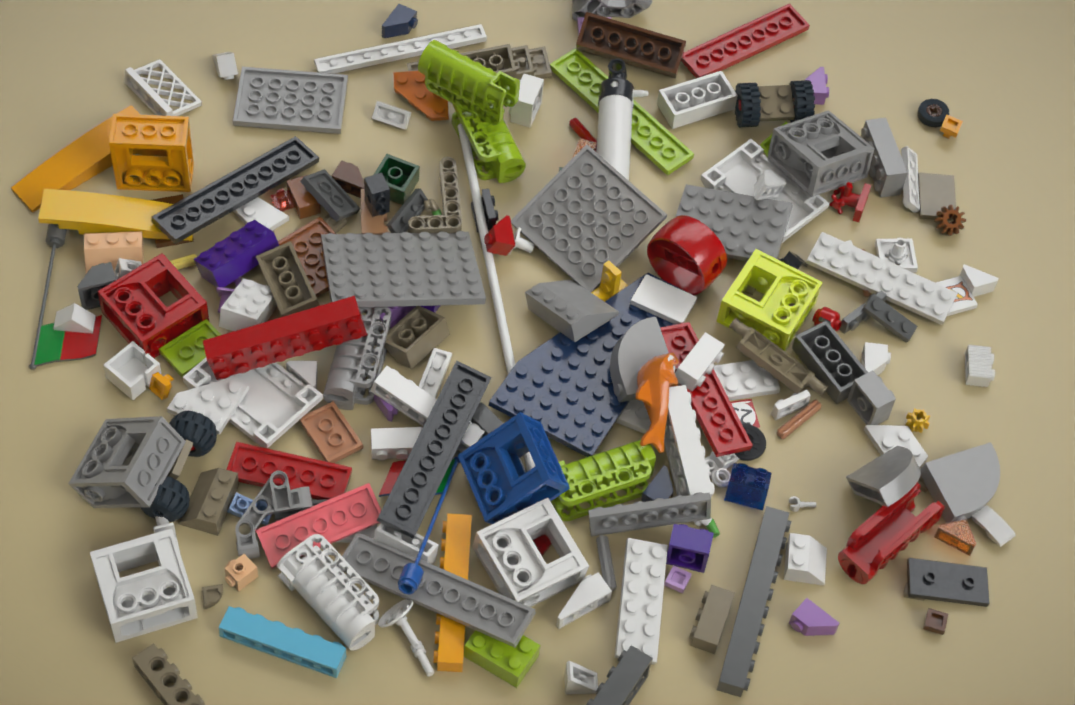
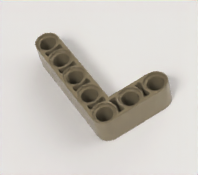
[408,157,462,233]

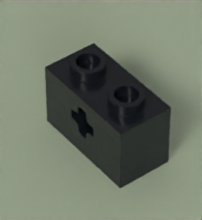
[364,173,390,217]

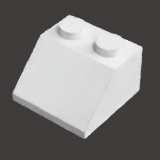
[784,533,827,585]

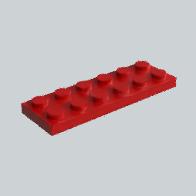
[226,442,352,500]

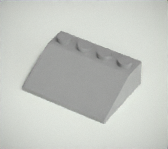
[525,280,619,342]

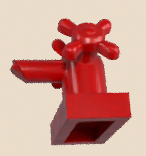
[829,182,871,222]

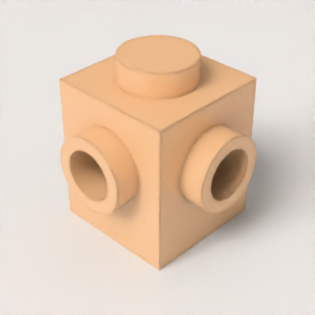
[225,554,258,591]

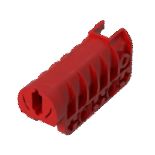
[838,482,945,584]

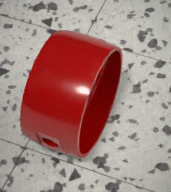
[647,215,727,295]

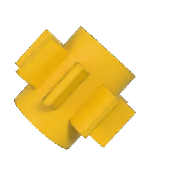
[905,408,930,433]

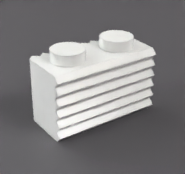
[965,345,995,387]

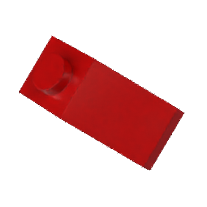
[484,215,515,256]

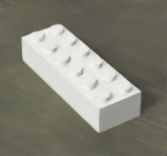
[664,385,715,497]

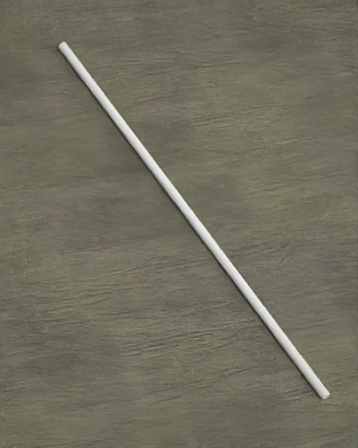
[458,124,535,472]

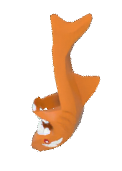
[635,353,679,453]

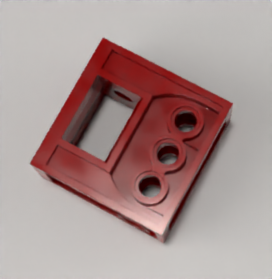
[98,253,209,358]

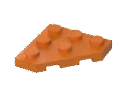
[393,71,449,121]

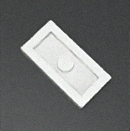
[372,101,412,129]
[771,390,811,420]

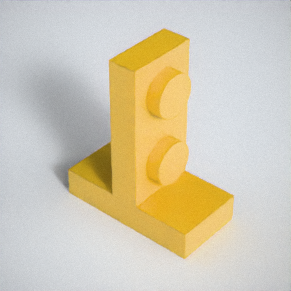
[591,260,628,302]

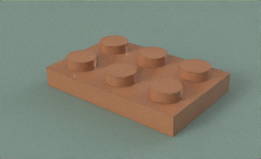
[299,401,363,463]

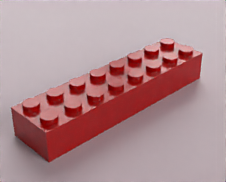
[203,295,367,380]

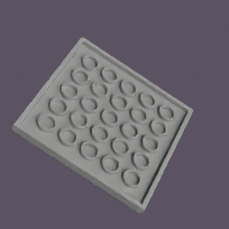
[511,144,667,292]

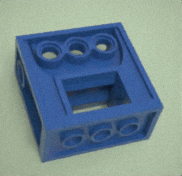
[458,412,570,524]

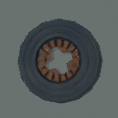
[918,98,949,128]

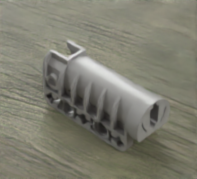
[323,307,391,410]

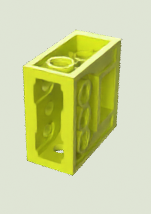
[716,249,823,352]

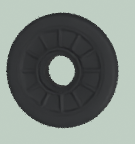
[734,423,766,461]

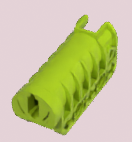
[418,40,520,125]
[452,104,526,183]
[551,440,656,522]

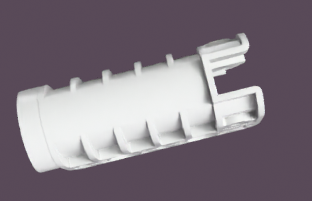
[277,534,379,651]

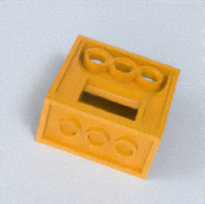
[109,114,194,192]

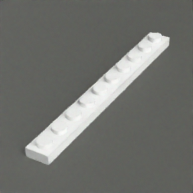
[314,24,487,74]

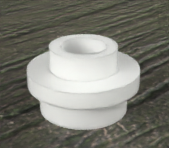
[711,468,731,487]

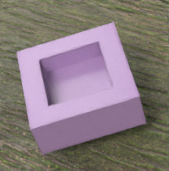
[664,565,692,594]

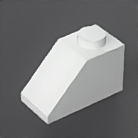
[212,52,238,80]
[861,342,891,376]

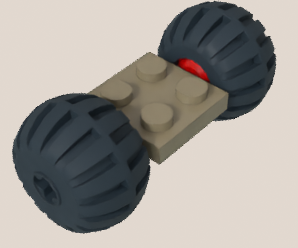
[140,411,217,522]

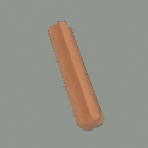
[777,400,822,439]

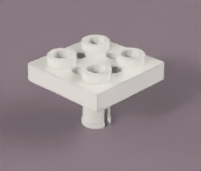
[875,238,918,272]

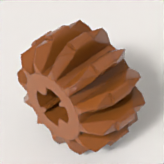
[934,205,966,236]

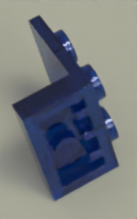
[724,463,772,510]

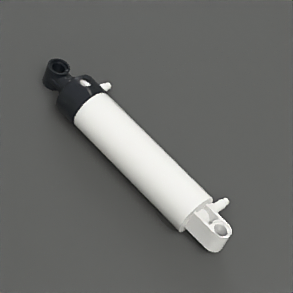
[596,59,649,181]

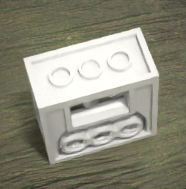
[473,498,589,607]
[90,528,198,643]

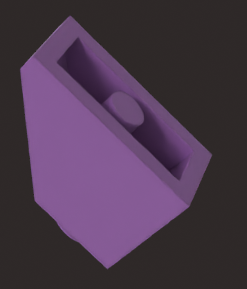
[789,598,840,636]

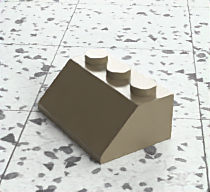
[384,306,450,369]
[179,468,239,536]

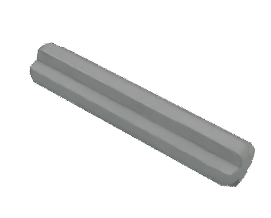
[596,535,617,591]

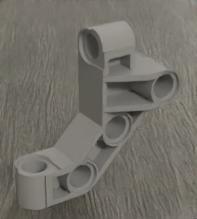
[572,0,652,21]
[235,471,313,559]

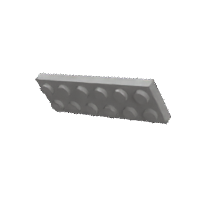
[588,492,711,537]

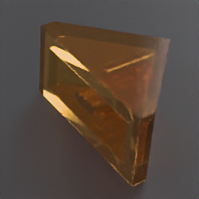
[934,519,976,556]

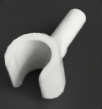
[789,496,816,512]

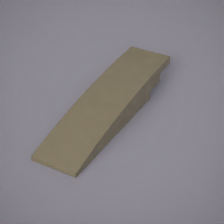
[407,44,552,80]

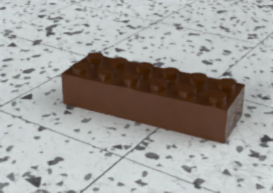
[576,12,686,78]

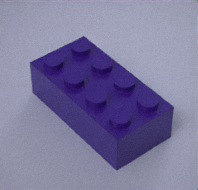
[194,220,280,288]

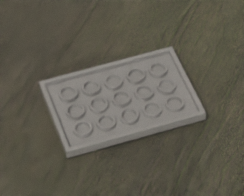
[233,67,348,134]
[676,184,792,262]

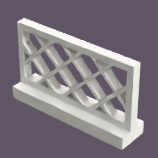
[124,59,202,116]

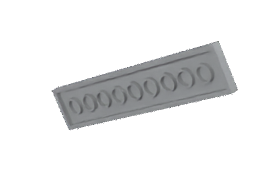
[337,532,536,648]

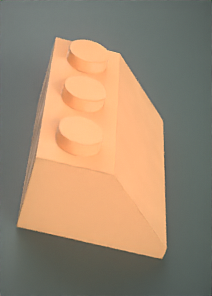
[84,231,144,274]

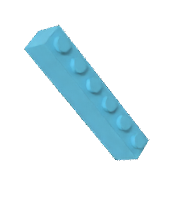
[219,606,347,678]

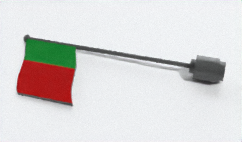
[29,224,102,370]

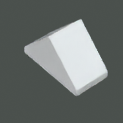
[959,264,999,297]
[54,303,96,333]
[286,361,317,389]
[564,661,598,694]

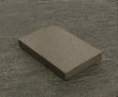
[918,173,956,221]

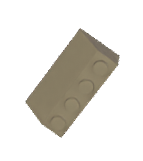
[256,241,320,317]

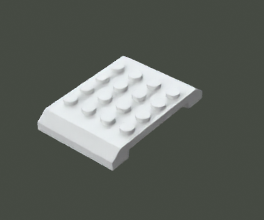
[700,139,829,243]
[183,358,323,448]

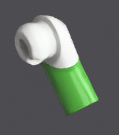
[693,518,720,538]

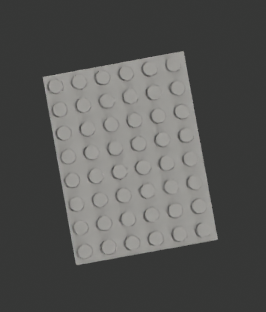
[321,231,486,307]

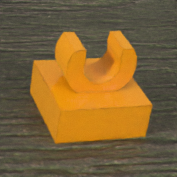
[940,115,963,139]
[149,372,174,400]

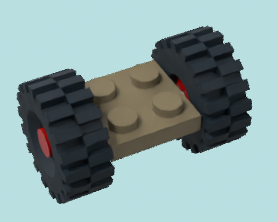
[735,80,815,128]

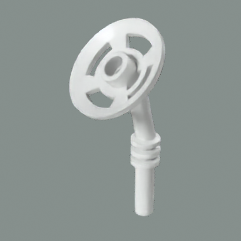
[378,599,435,677]

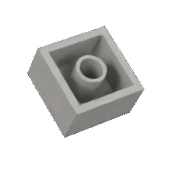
[847,370,896,425]

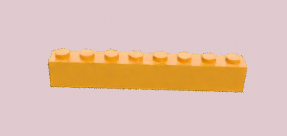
[433,513,472,672]

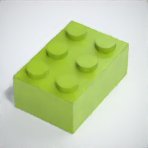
[463,630,540,688]

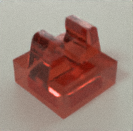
[270,188,294,212]

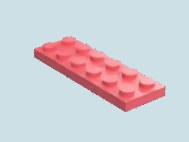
[256,483,381,569]

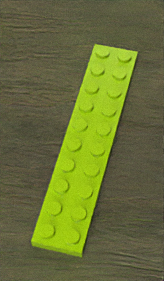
[550,48,694,176]

